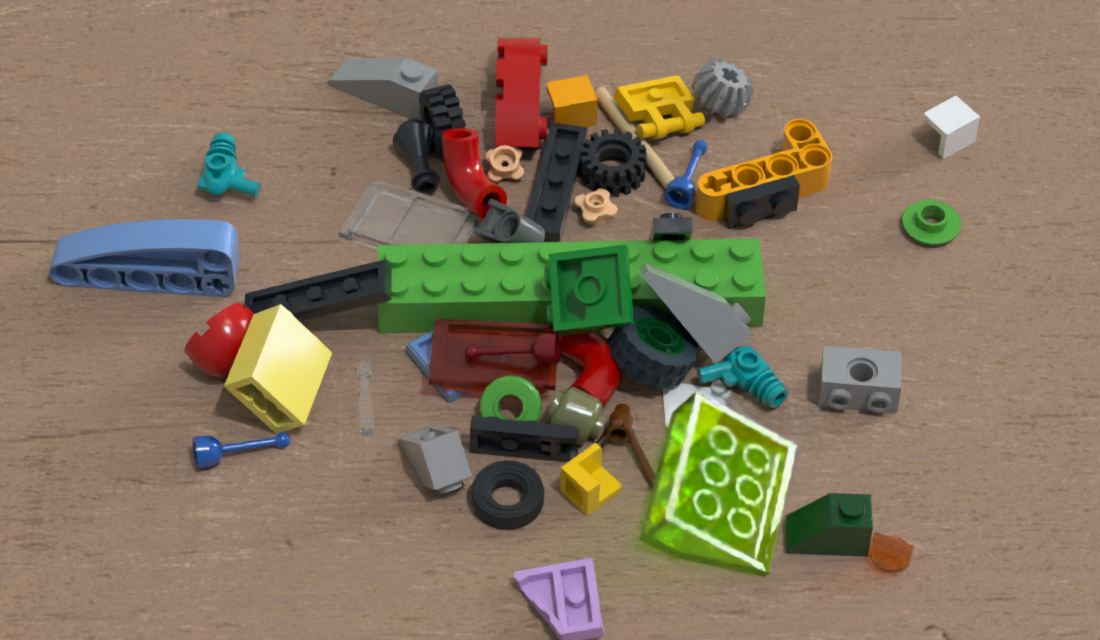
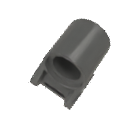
[473,198,545,243]

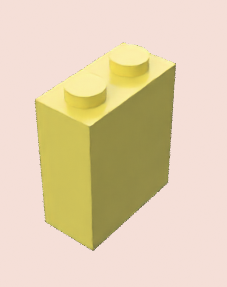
[224,304,332,434]

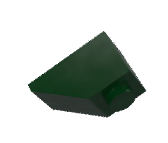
[785,493,873,557]

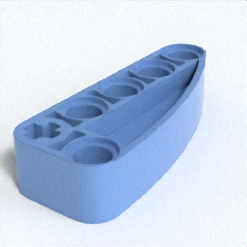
[49,219,241,297]

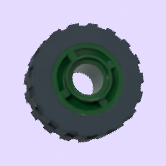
[608,306,699,389]

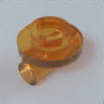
[870,532,915,573]

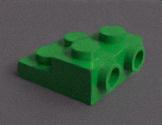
[544,245,634,336]

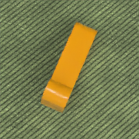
[695,119,832,221]

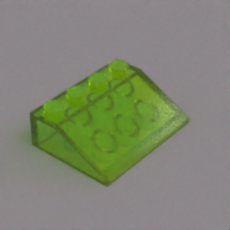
[640,391,797,577]

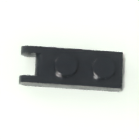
[470,416,579,463]

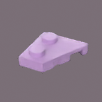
[514,558,604,640]

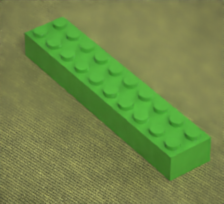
[377,238,766,334]

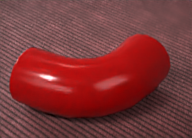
[442,128,507,219]
[560,332,621,409]

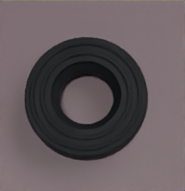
[471,460,544,530]

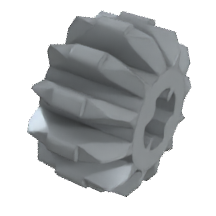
[691,58,754,118]

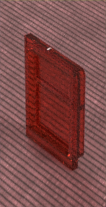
[429,319,559,395]

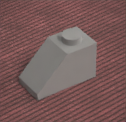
[398,424,472,493]

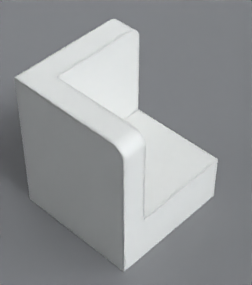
[924,96,980,159]

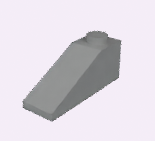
[328,58,438,121]
[639,263,752,364]

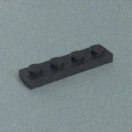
[526,122,588,242]
[245,260,392,322]

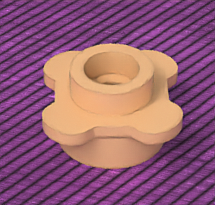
[486,145,524,182]
[575,189,617,226]

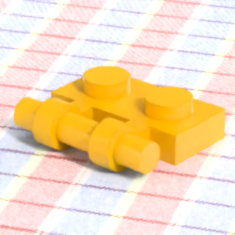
[614,75,705,140]

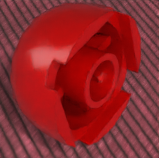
[184,303,254,378]

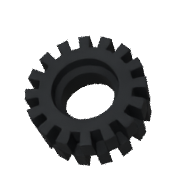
[419,84,466,155]
[580,129,647,197]

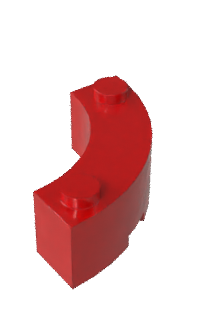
[495,37,548,147]

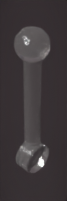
[711,380,768,440]

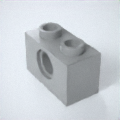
[818,345,902,413]

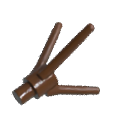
[595,403,663,496]

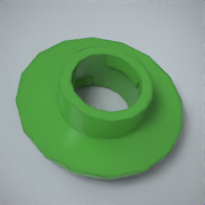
[902,200,962,246]
[480,375,542,422]

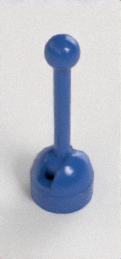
[664,140,708,209]
[192,432,290,469]

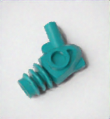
[198,133,261,197]
[697,345,788,408]

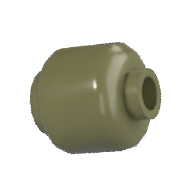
[545,387,607,445]

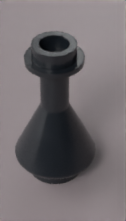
[392,119,440,195]

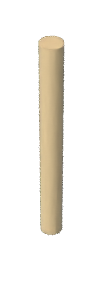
[595,87,675,190]

